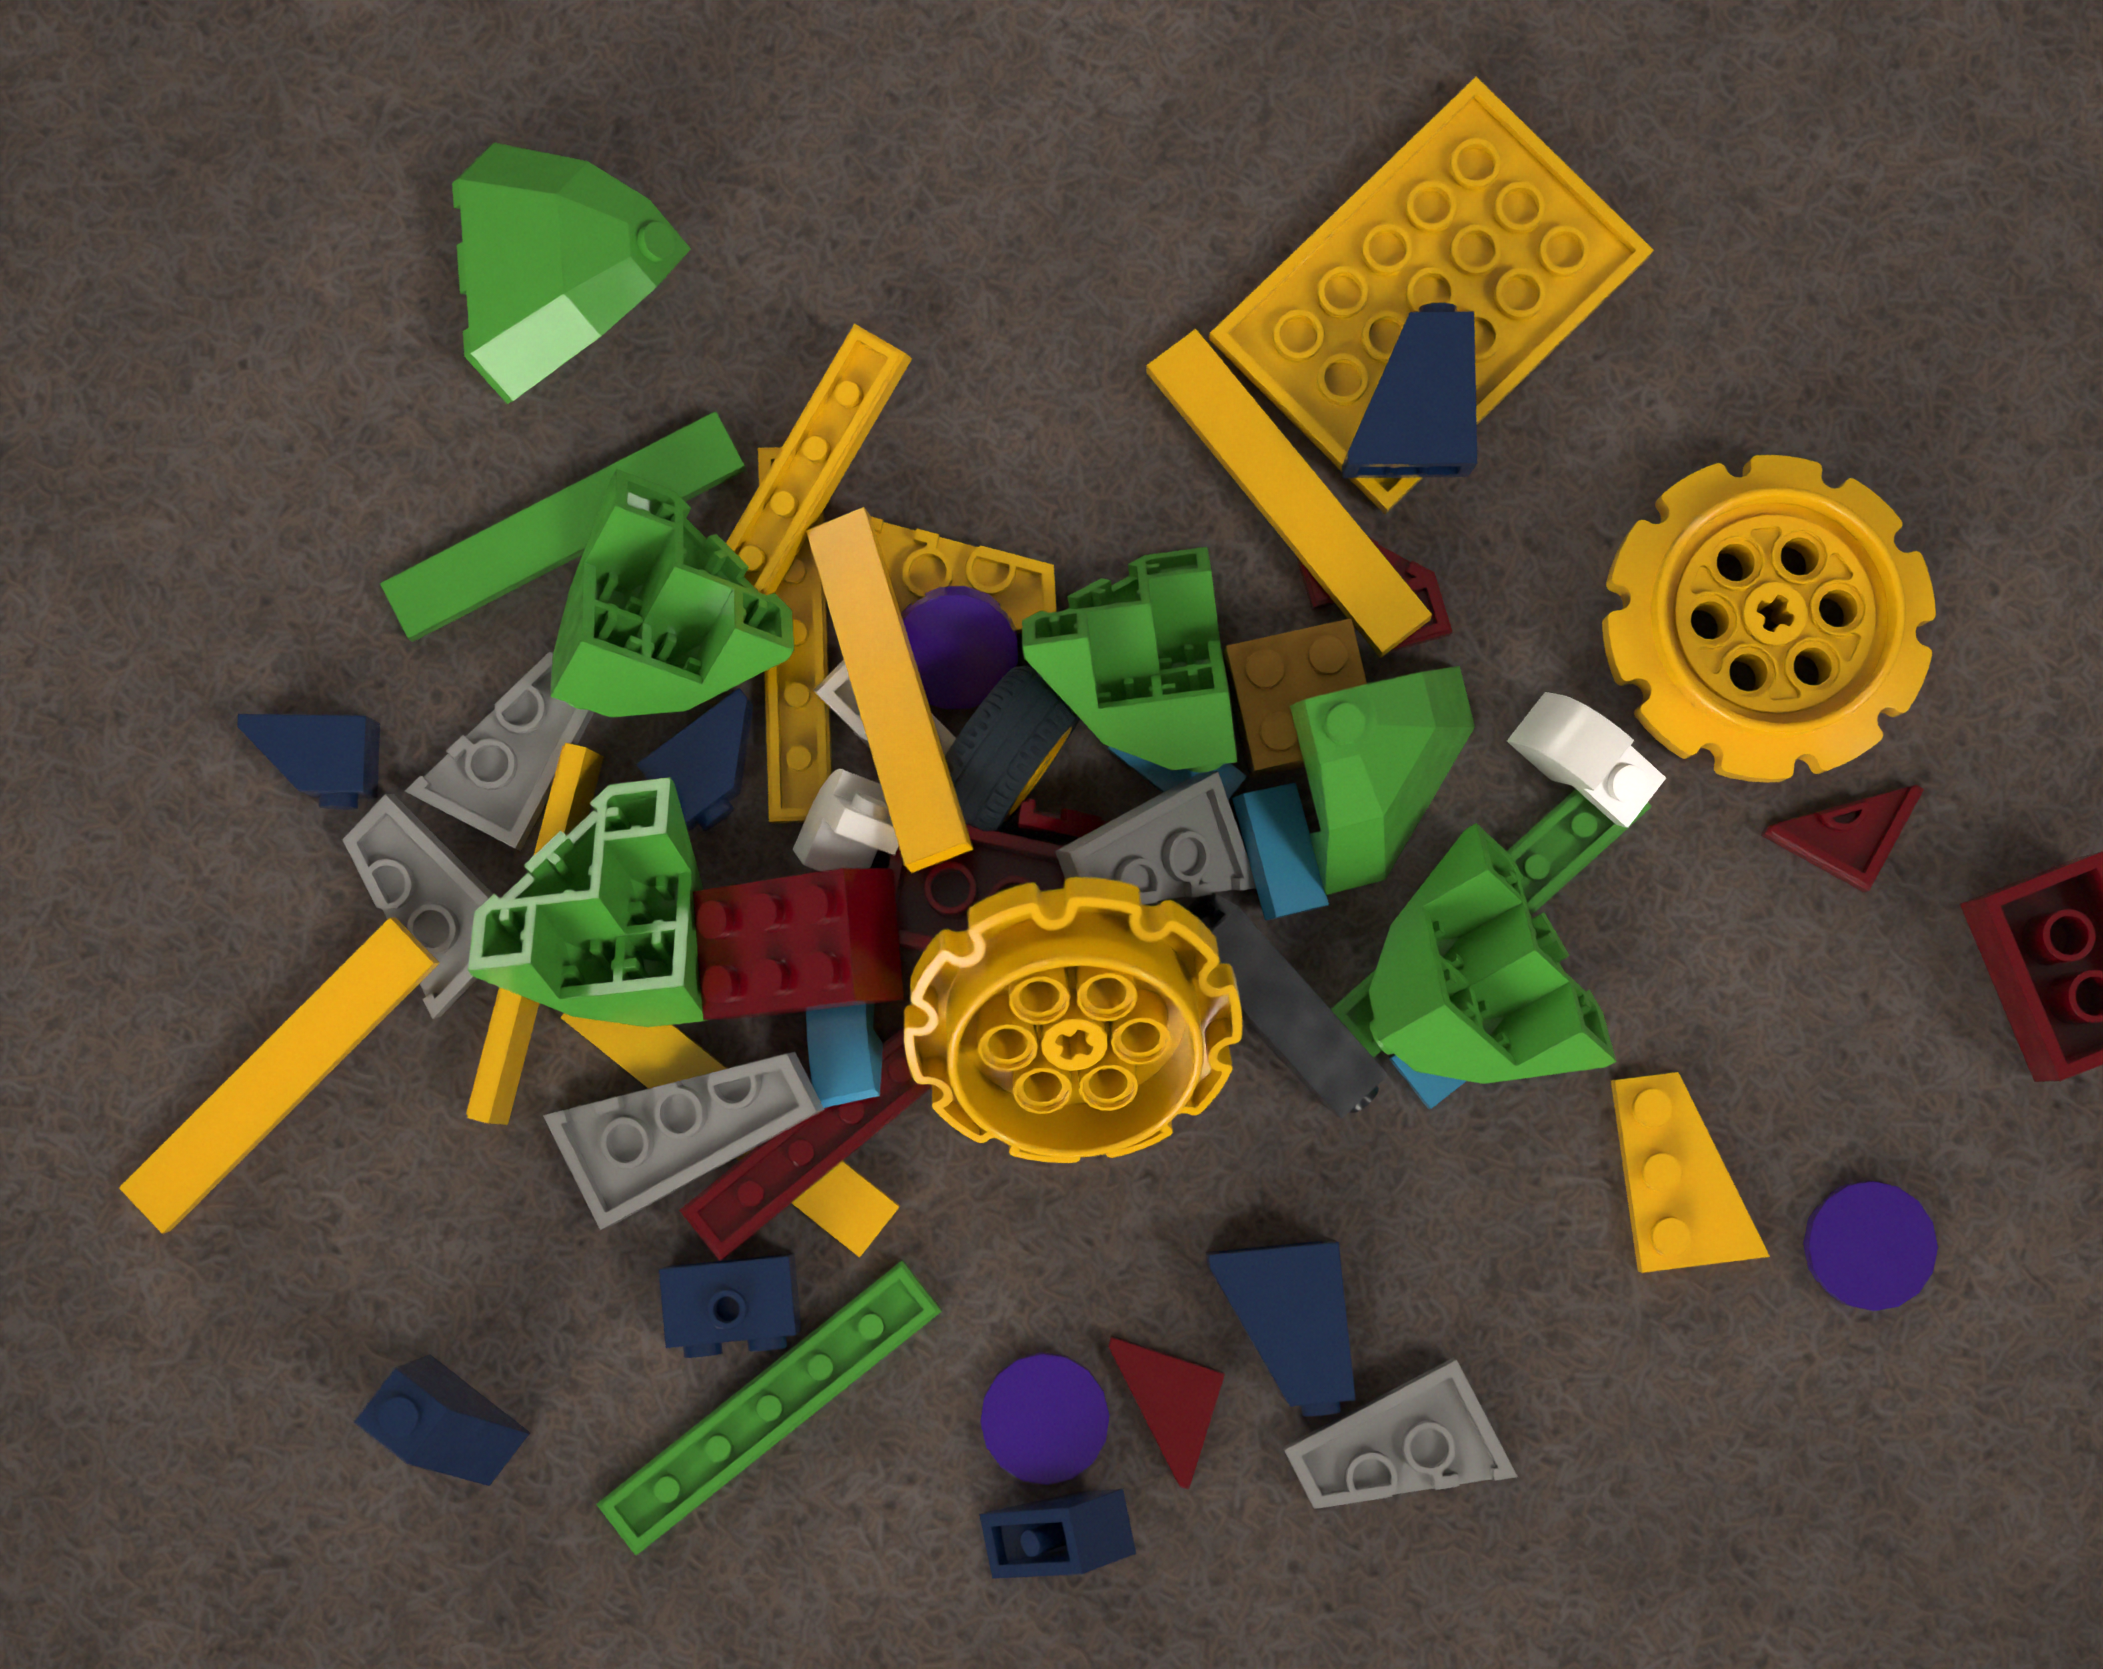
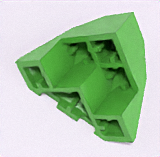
[452,142,691,404]
[550,469,794,718]
[1022,547,1237,773]
[1290,666,1475,895]
[468,777,709,1027]
[1369,823,1617,1084]

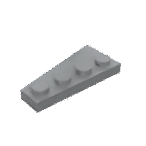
[543,1052,825,1230]

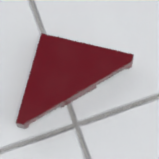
[1761,785,1924,892]
[1018,799,1110,842]
[1108,1336,1225,1490]

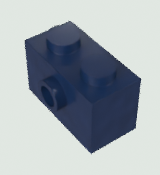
[659,1253,801,1358]

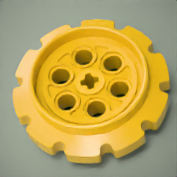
[1602,455,1936,783]
[904,877,1242,1163]

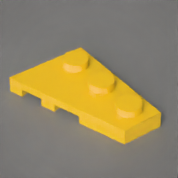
[871,516,1057,634]
[1611,1072,1770,1273]

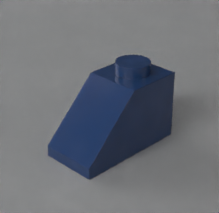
[636,688,753,831]
[237,714,380,810]
[979,1489,1136,1579]

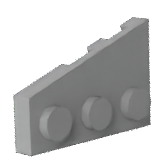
[405,651,594,851]
[1055,771,1256,905]
[342,794,493,1019]
[1282,1358,1518,1509]

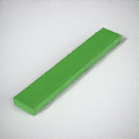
[380,411,747,642]
[1330,789,1652,1058]
[596,1260,942,1556]

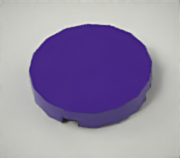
[901,586,1018,709]
[1803,1181,1938,1311]
[980,1352,1110,1485]

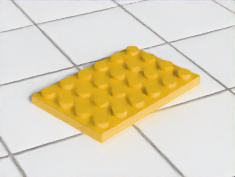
[1209,77,1654,514]

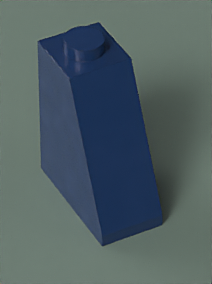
[1342,303,1477,478]
[1206,1239,1355,1416]
[354,1354,530,1486]

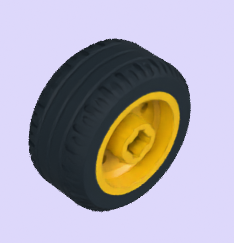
[945,665,1080,832]

